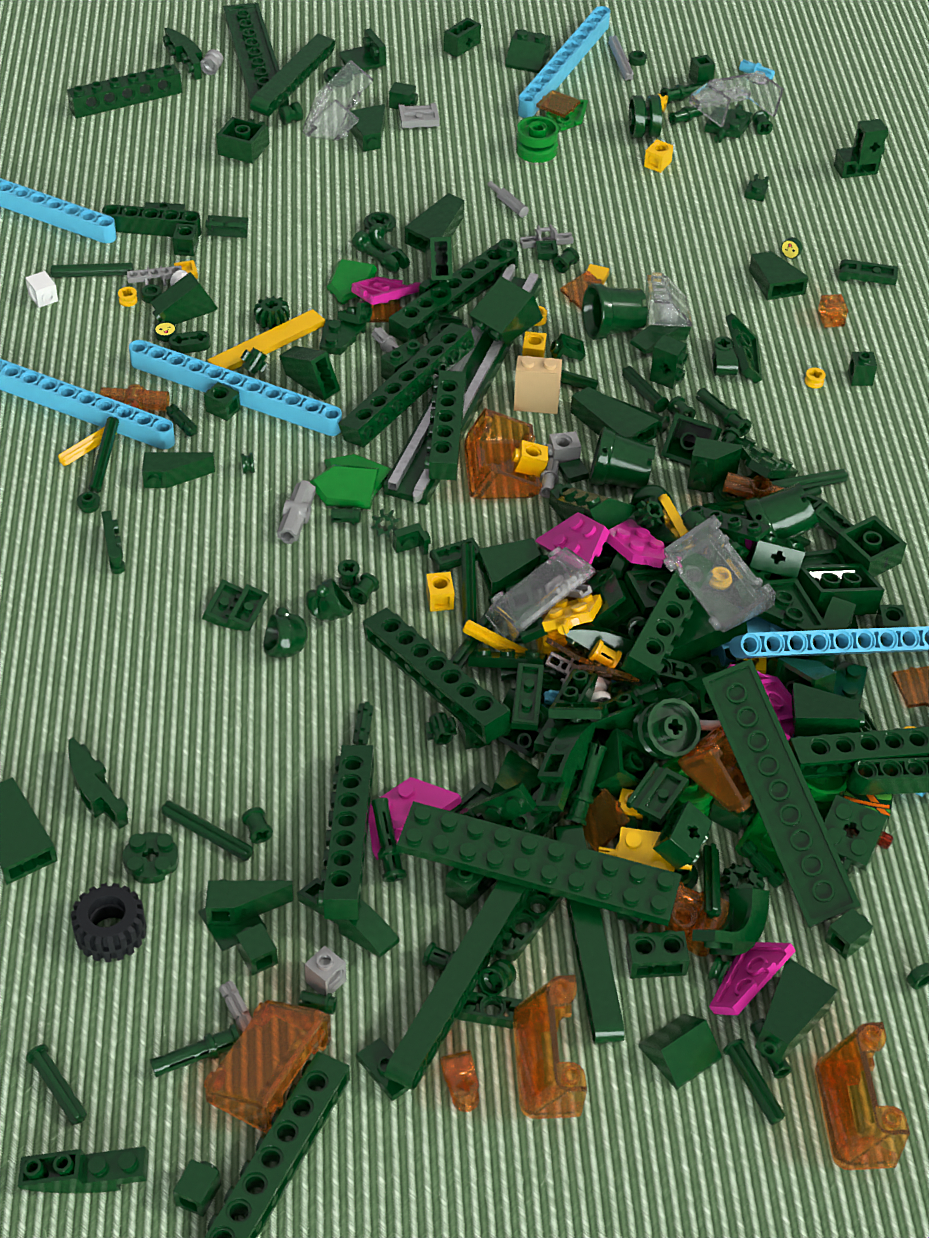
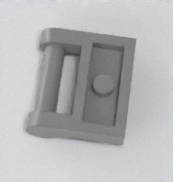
[398,103,439,129]

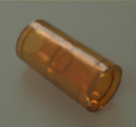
[686,898,729,957]

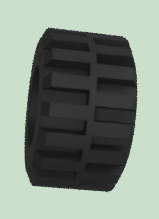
[71,883,147,962]

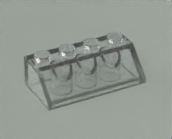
[645,272,692,327]

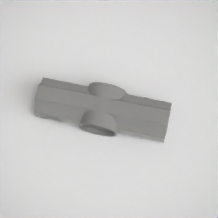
[277,480,316,544]

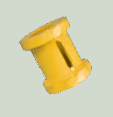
[588,639,622,672]

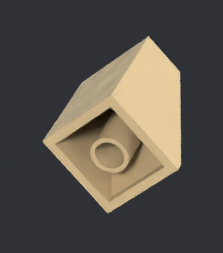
[514,356,562,414]

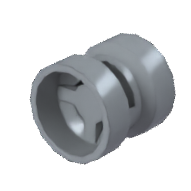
[200,49,224,75]

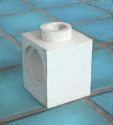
[25,271,58,308]

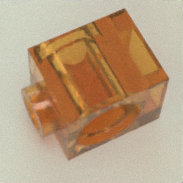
[818,294,848,328]

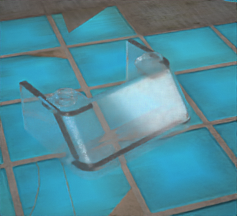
[302,60,373,140]
[689,71,784,127]
[485,546,596,642]

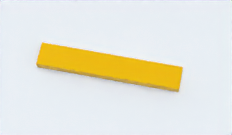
[207,309,325,371]

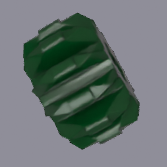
[254,296,290,330]

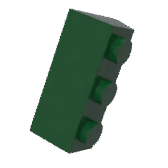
[556,488,637,530]
[798,563,885,618]

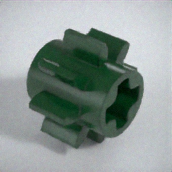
[240,347,268,375]
[633,498,665,530]
[371,509,401,538]
[424,712,457,745]

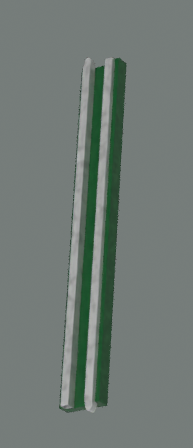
[383,264,542,506]

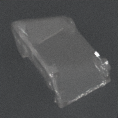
[663,515,776,632]

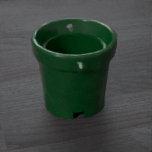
[582,283,648,340]
[589,427,656,489]
[743,482,819,555]

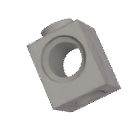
[546,431,581,463]
[304,946,346,995]

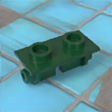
[205,215,248,238]

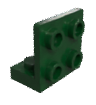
[339,28,386,73]

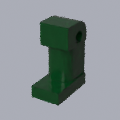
[587,568,638,630]

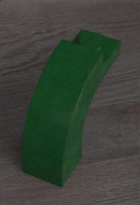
[692,888,770,955]

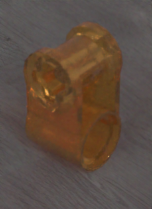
[664,881,704,936]
[440,1050,479,1112]

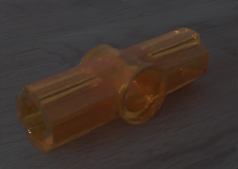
[100,384,170,411]
[722,472,784,499]

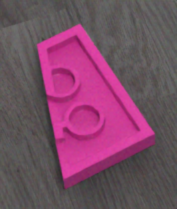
[709,942,796,1016]

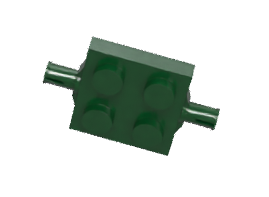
[704,104,753,143]

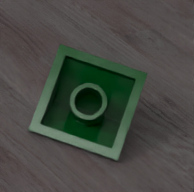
[638,1014,722,1090]

